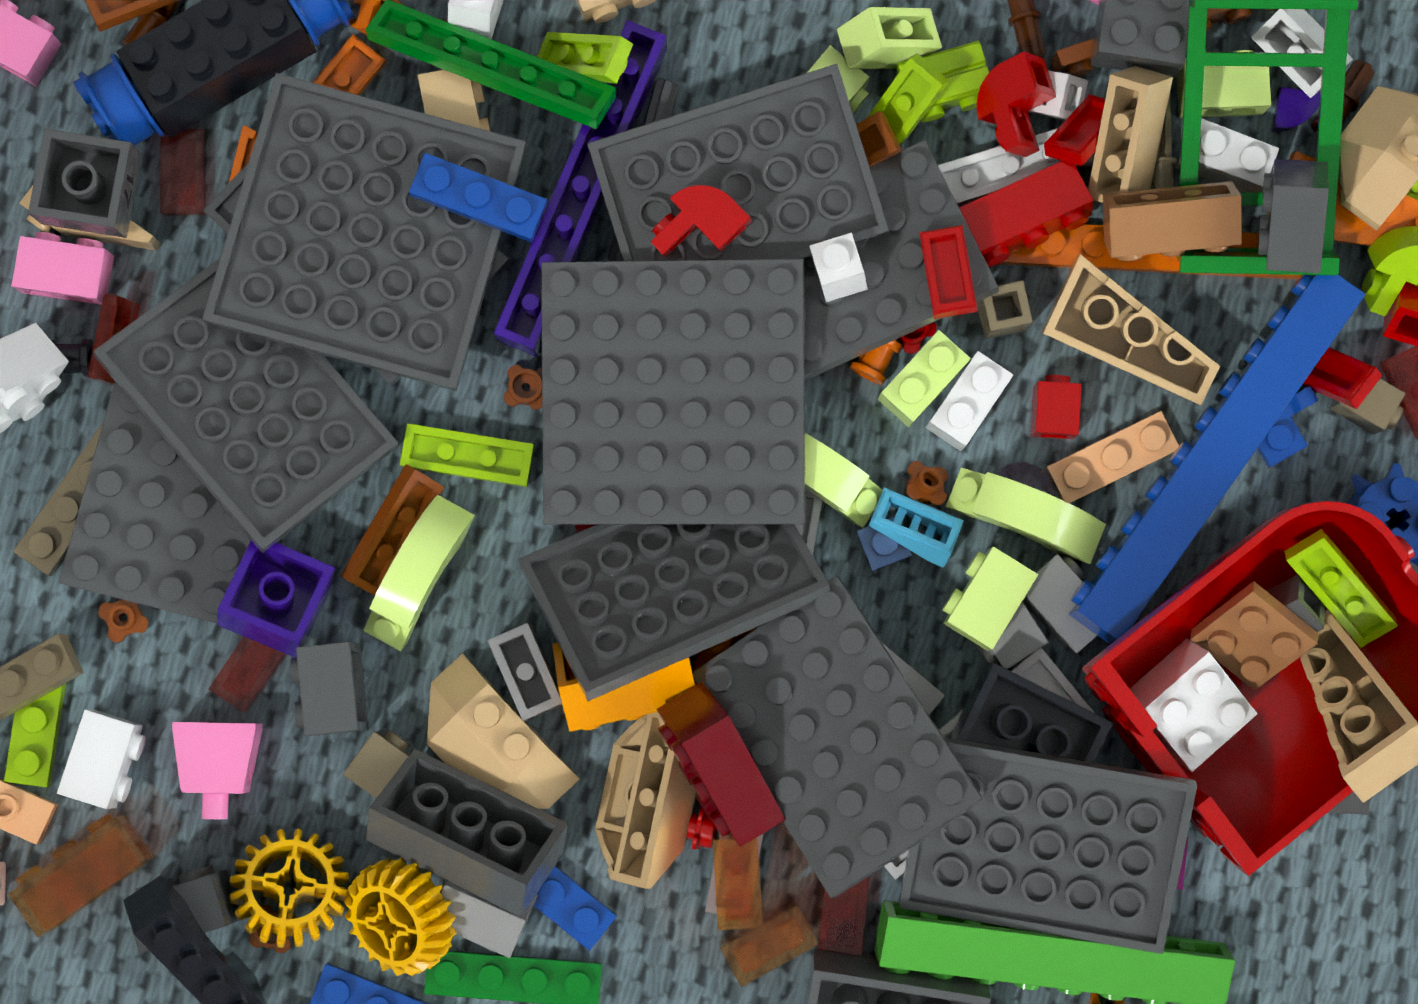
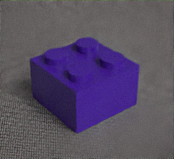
[217,541,335,658]

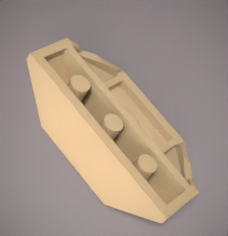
[1338,86,1418,231]
[427,653,580,809]
[595,712,696,889]

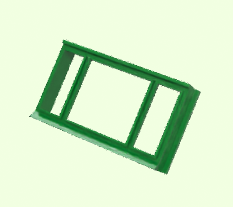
[1175,0,1358,275]

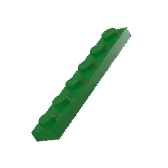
[366,0,616,129]

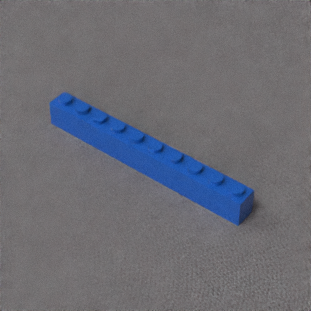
[1069,275,1366,644]

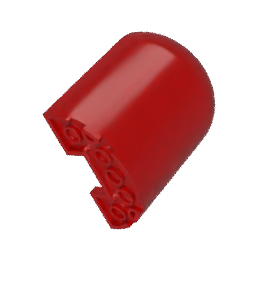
[1082,501,1418,876]

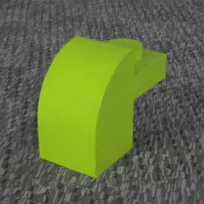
[1362,226,1418,317]

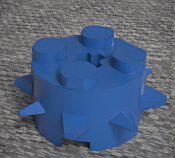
[1347,463,1418,566]

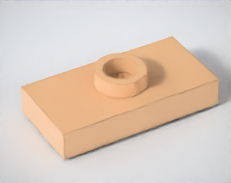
[0,779,58,845]

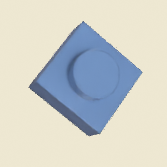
[856,516,912,572]

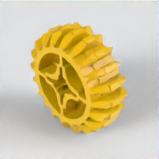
[230,828,349,948]
[344,858,456,976]

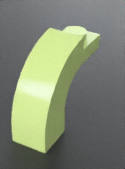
[805,433,883,528]
[945,468,1106,564]
[363,495,475,651]

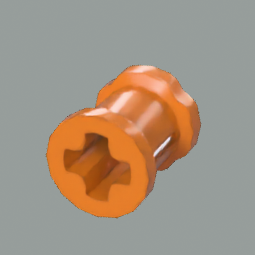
[849,340,902,385]

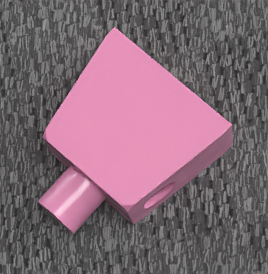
[172,722,263,819]

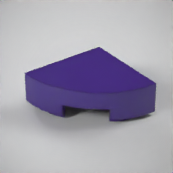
[1272,87,1320,131]

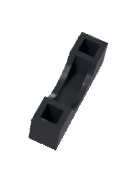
[123,875,266,1004]

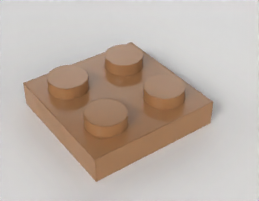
[1190,581,1318,690]

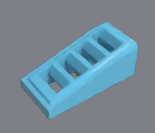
[869,487,964,568]

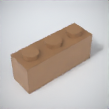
[1103,181,1242,261]

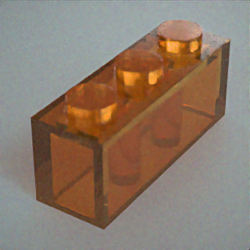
[8,813,155,937]

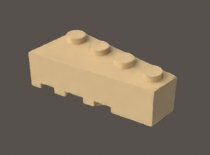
[1041,254,1220,405]
[1300,610,1418,803]

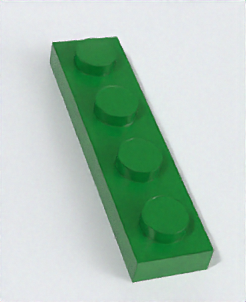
[424,950,602,1004]

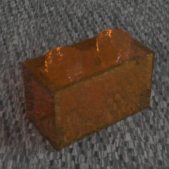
[712,836,763,930]
[719,902,819,987]

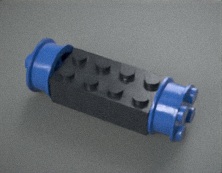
[73,0,355,146]

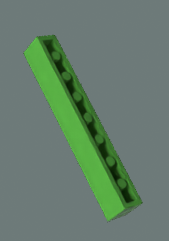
[874,900,1235,1004]

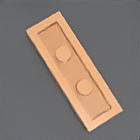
[1045,411,1179,503]

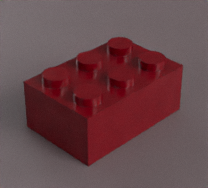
[656,682,786,847]

